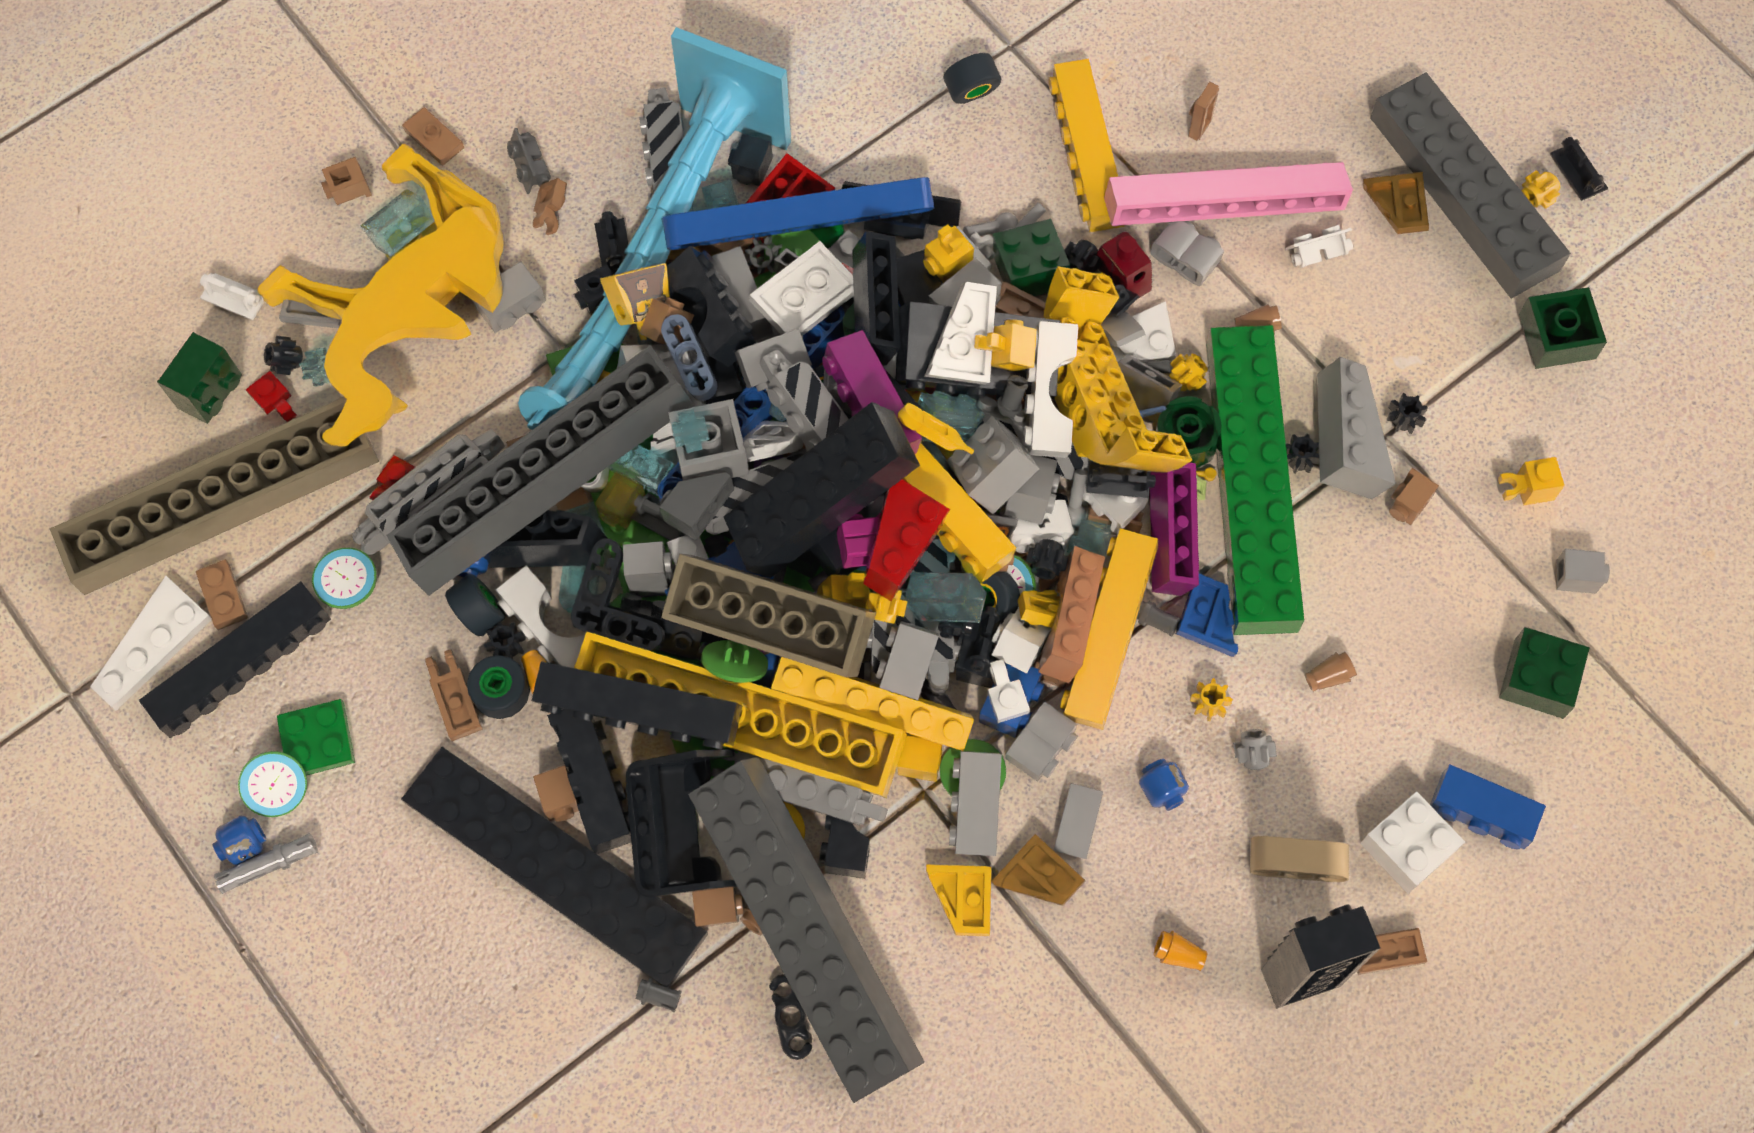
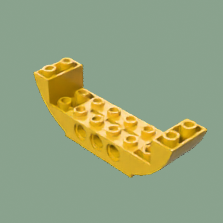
[1043,266,1192,472]

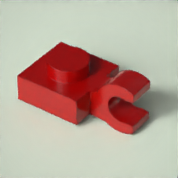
[245,371,297,422]
[370,455,415,501]

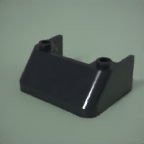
[625,749,737,897]

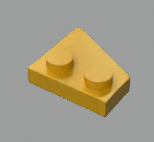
[1018,590,1060,628]
[926,864,991,937]

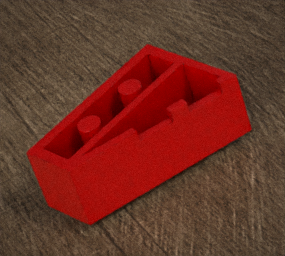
[745,153,835,248]
[863,479,950,602]

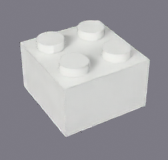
[1360,791,1465,894]

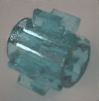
[299,347,330,387]
[671,410,709,453]

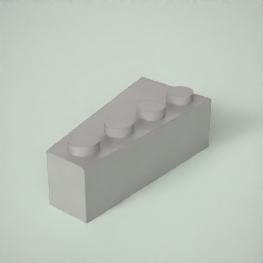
[1317,357,1396,499]

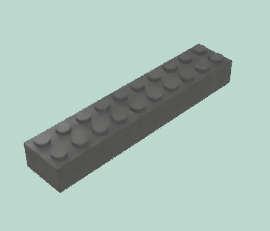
[386,345,694,596]
[688,757,925,1103]

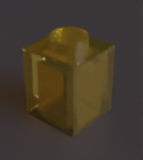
[595,472,645,529]

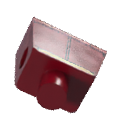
[1096,231,1152,299]

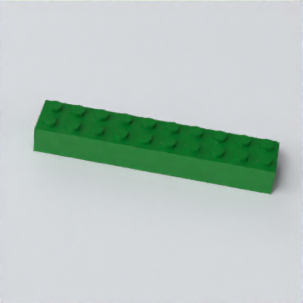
[1206,325,1305,635]

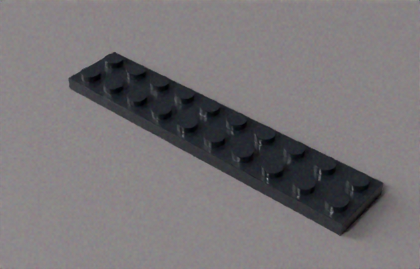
[401,747,708,988]

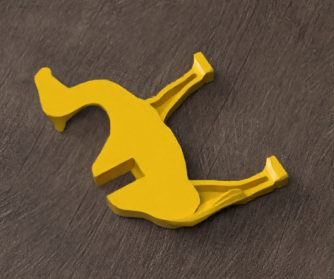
[258,144,504,447]

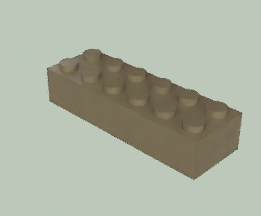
[661,554,876,677]

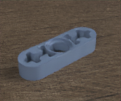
[661,314,717,401]

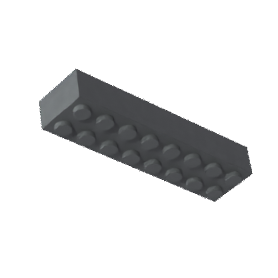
[1370,72,1571,299]

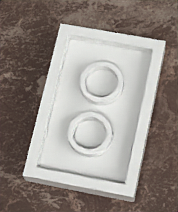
[749,241,854,336]

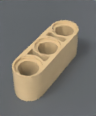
[1250,836,1349,882]

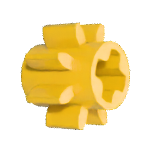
[1521,170,1560,209]
[1169,353,1208,391]
[865,590,908,624]
[1190,678,1233,722]

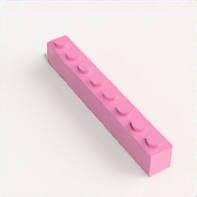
[1104,162,1353,226]

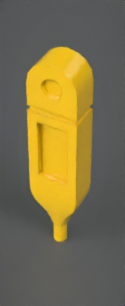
[898,403,974,454]

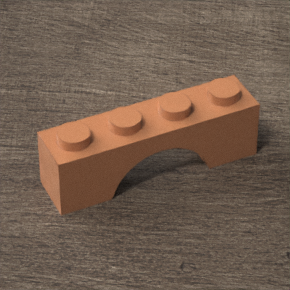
[1038,546,1105,683]

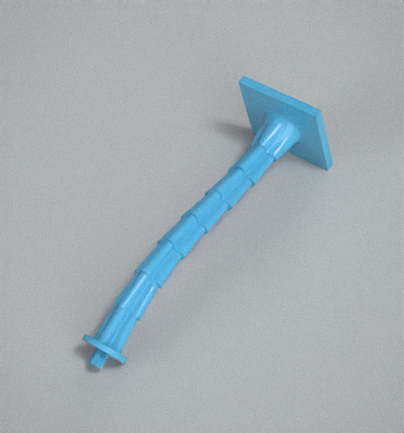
[518,27,791,430]

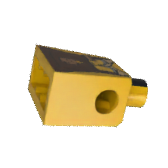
[600,263,670,340]

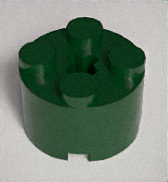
[1156,396,1221,468]

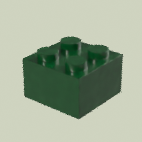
[993,218,1070,297]
[1519,287,1607,369]
[157,332,242,424]
[1499,627,1590,719]

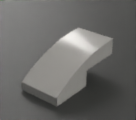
[1101,312,1146,347]
[1054,783,1103,859]

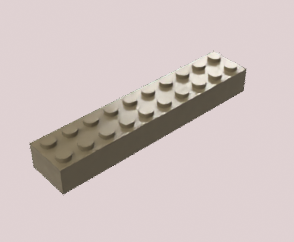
[50,397,379,595]

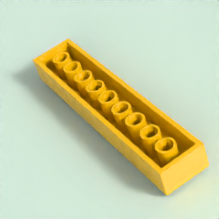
[574,631,907,799]

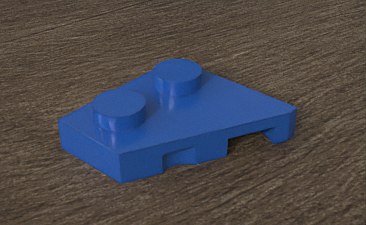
[1175,574,1238,657]

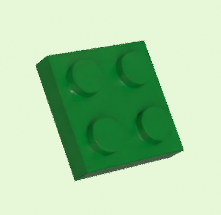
[277,699,355,776]

